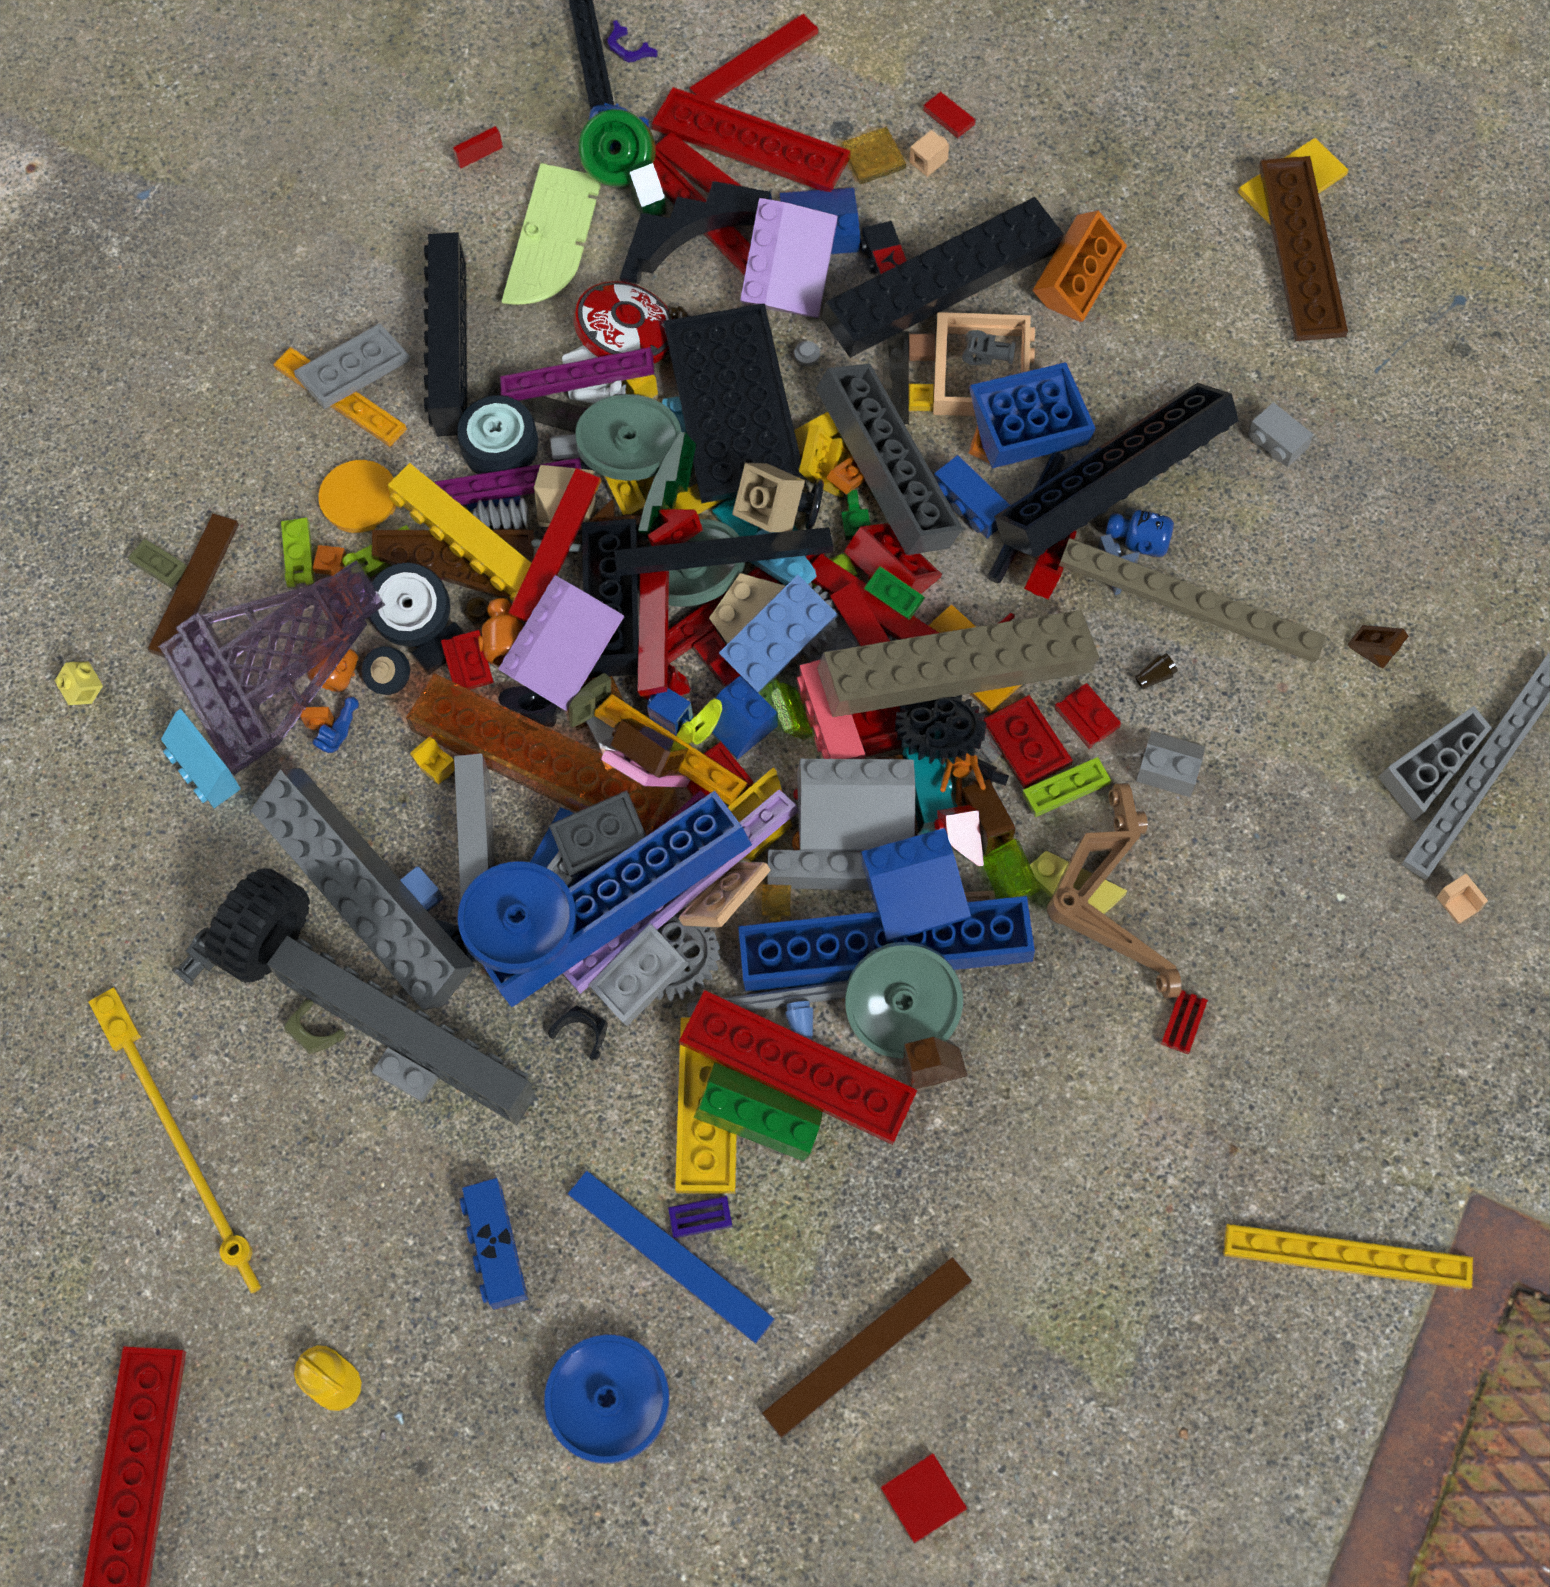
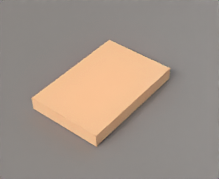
[679,862,771,927]

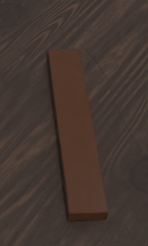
[148,514,239,660]

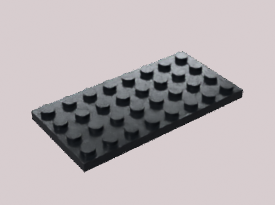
[664,303,806,503]

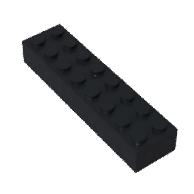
[424,232,468,437]

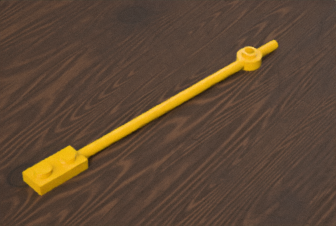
[88,987,262,1293]

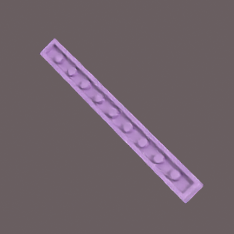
[562,790,798,994]

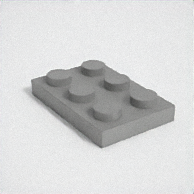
[588,923,689,1026]

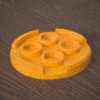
[318,460,397,533]

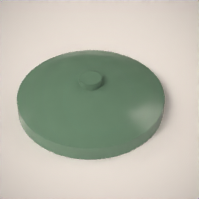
[576,394,681,481]
[639,519,745,607]
[845,942,963,1059]

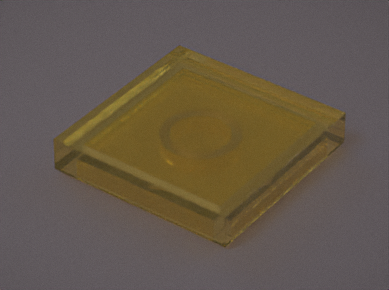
[841,126,906,185]

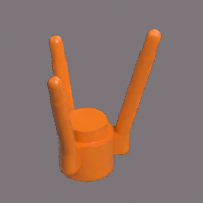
[940,753,986,807]

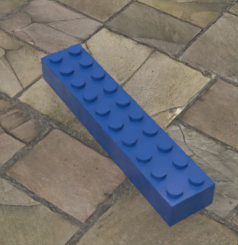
[482,791,752,1007]
[738,896,1035,992]

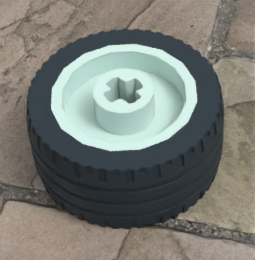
[457,395,538,474]

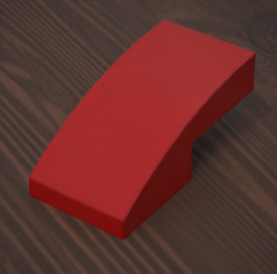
[692,630,740,687]

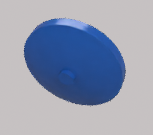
[458,862,576,974]
[544,1335,670,1464]

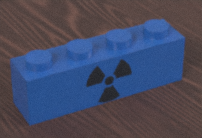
[459,1178,529,1310]

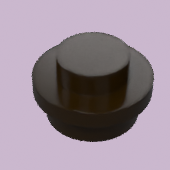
[465,597,490,624]

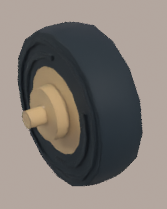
[361,646,411,695]

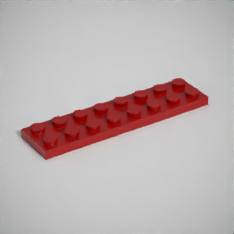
[652,87,851,192]
[679,990,918,1145]
[82,1346,186,1587]

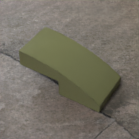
[569,673,611,728]

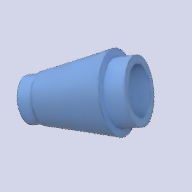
[785,1001,813,1041]

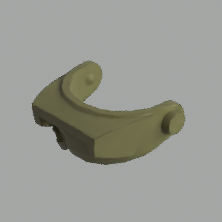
[284,999,346,1054]

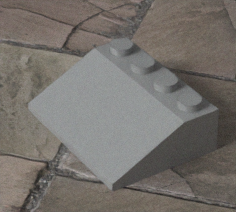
[797,759,915,851]

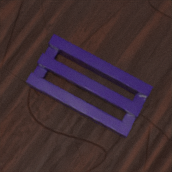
[668,1196,733,1239]

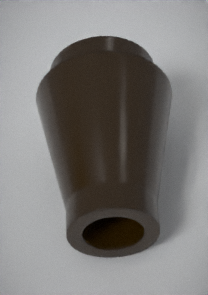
[1135,653,1178,690]

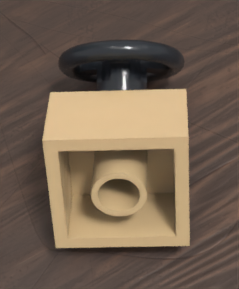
[733,463,824,532]

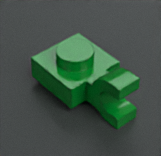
[841,489,871,541]

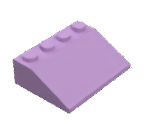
[740,198,838,318]
[498,575,624,711]

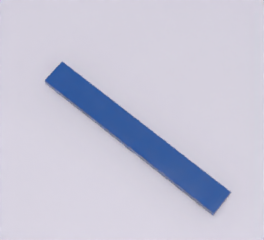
[568,1171,775,1344]

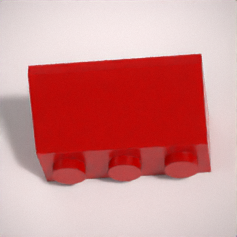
[844,523,943,594]

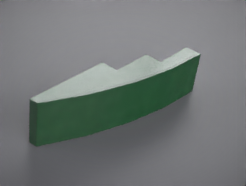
[638,432,696,540]

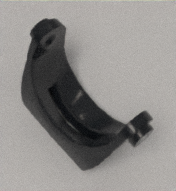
[548,1005,608,1061]

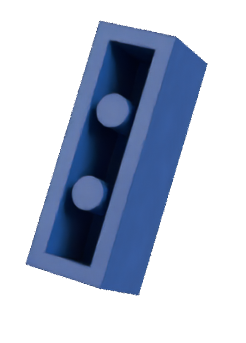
[934,455,1010,538]

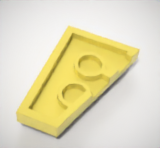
[1025,851,1127,914]

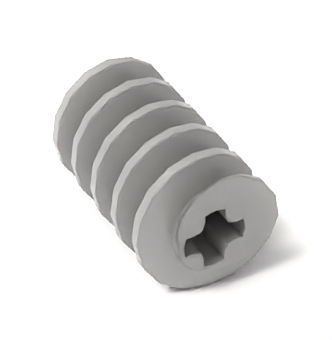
[473,498,530,530]

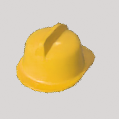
[294,1346,362,1411]

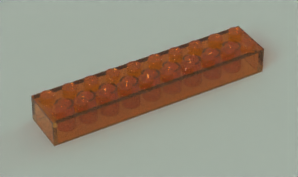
[406,673,678,836]

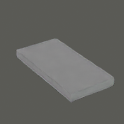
[294,323,410,409]

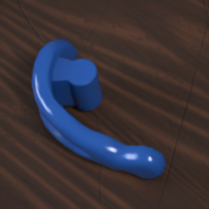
[312,697,359,753]

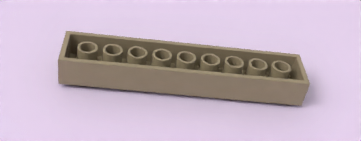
[817,610,1099,717]

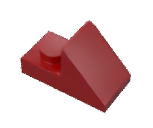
[648,509,703,546]

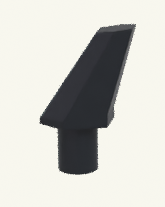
[978,759,1009,786]

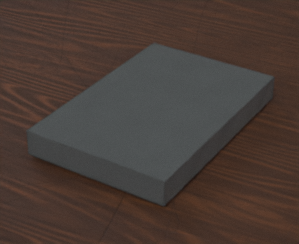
[549,790,647,878]

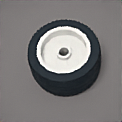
[367,563,450,647]

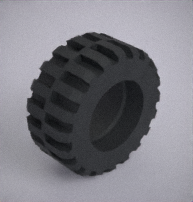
[204,868,310,983]

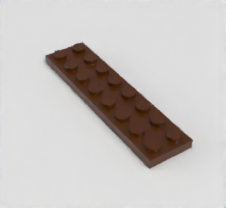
[1259,156,1348,342]

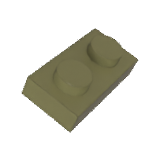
[128,538,187,588]

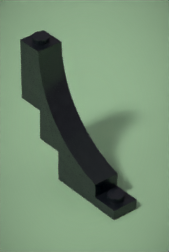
[619,181,772,285]

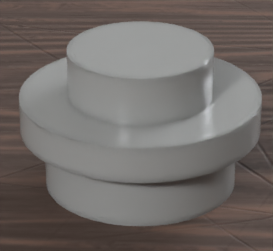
[794,341,820,367]

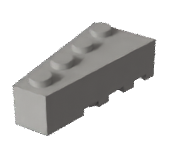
[1378,706,1492,821]

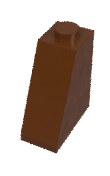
[611,718,689,778]
[962,779,1016,858]
[903,1037,967,1089]

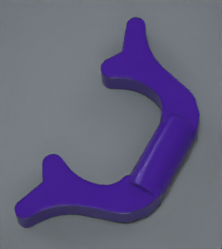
[608,20,658,62]

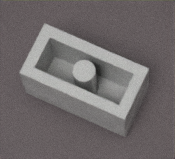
[1248,402,1313,467]

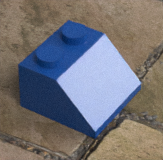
[711,675,778,760]

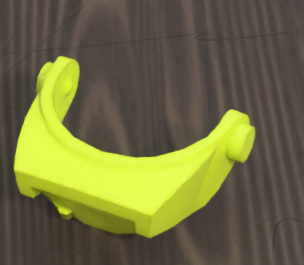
[677,698,722,745]

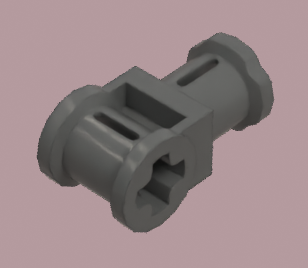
[962,330,1016,365]
[172,927,215,987]

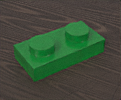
[864,566,925,620]

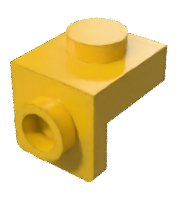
[410,737,455,785]

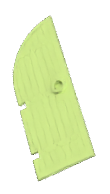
[502,163,601,305]

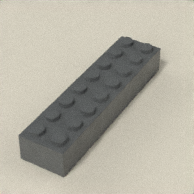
[816,363,963,555]

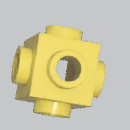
[54,661,103,705]

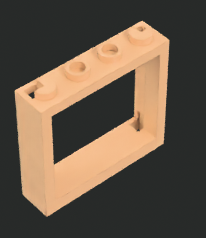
[933,312,1035,416]

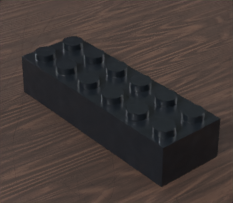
[582,519,640,678]

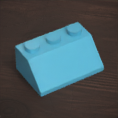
[161,709,241,808]

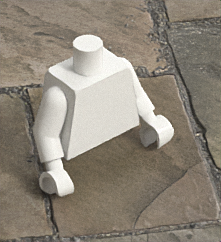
[562,345,626,403]

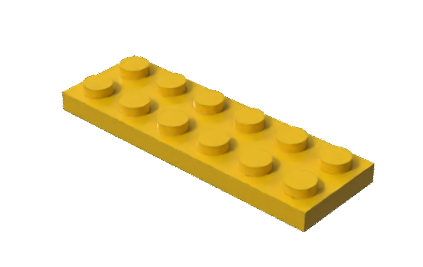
[675,1017,737,1194]

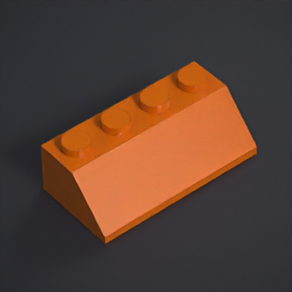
[1032,210,1127,322]

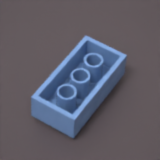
[719,575,837,693]

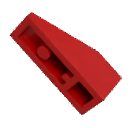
[1024,531,1077,600]

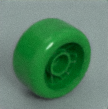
[578,109,655,188]

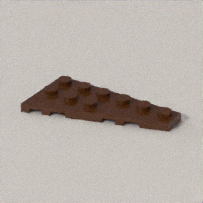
[372,530,534,602]

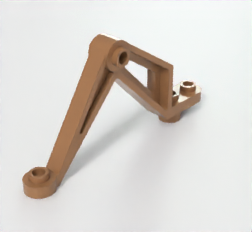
[1047,783,1181,998]

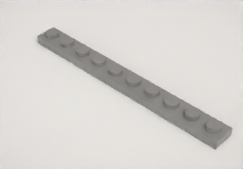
[1401,653,1550,880]

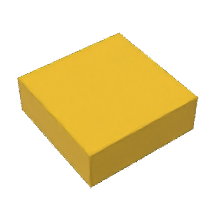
[908,384,934,411]

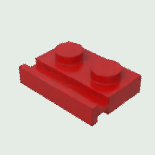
[441,630,494,694]
[1054,683,1121,749]

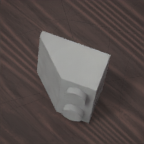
[1136,731,1205,797]

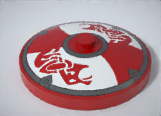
[573,281,674,364]

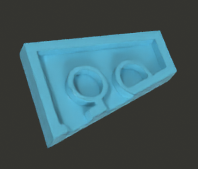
[750,529,817,586]

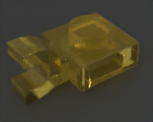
[761,885,791,923]

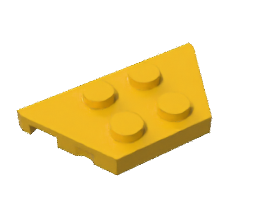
[728,767,792,862]

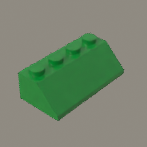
[693,1063,823,1162]

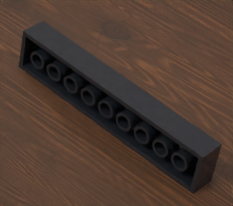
[822,197,1064,358]
[994,382,1239,558]

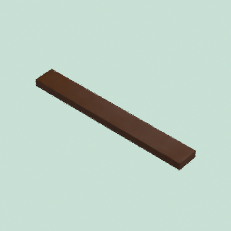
[762,1257,972,1439]

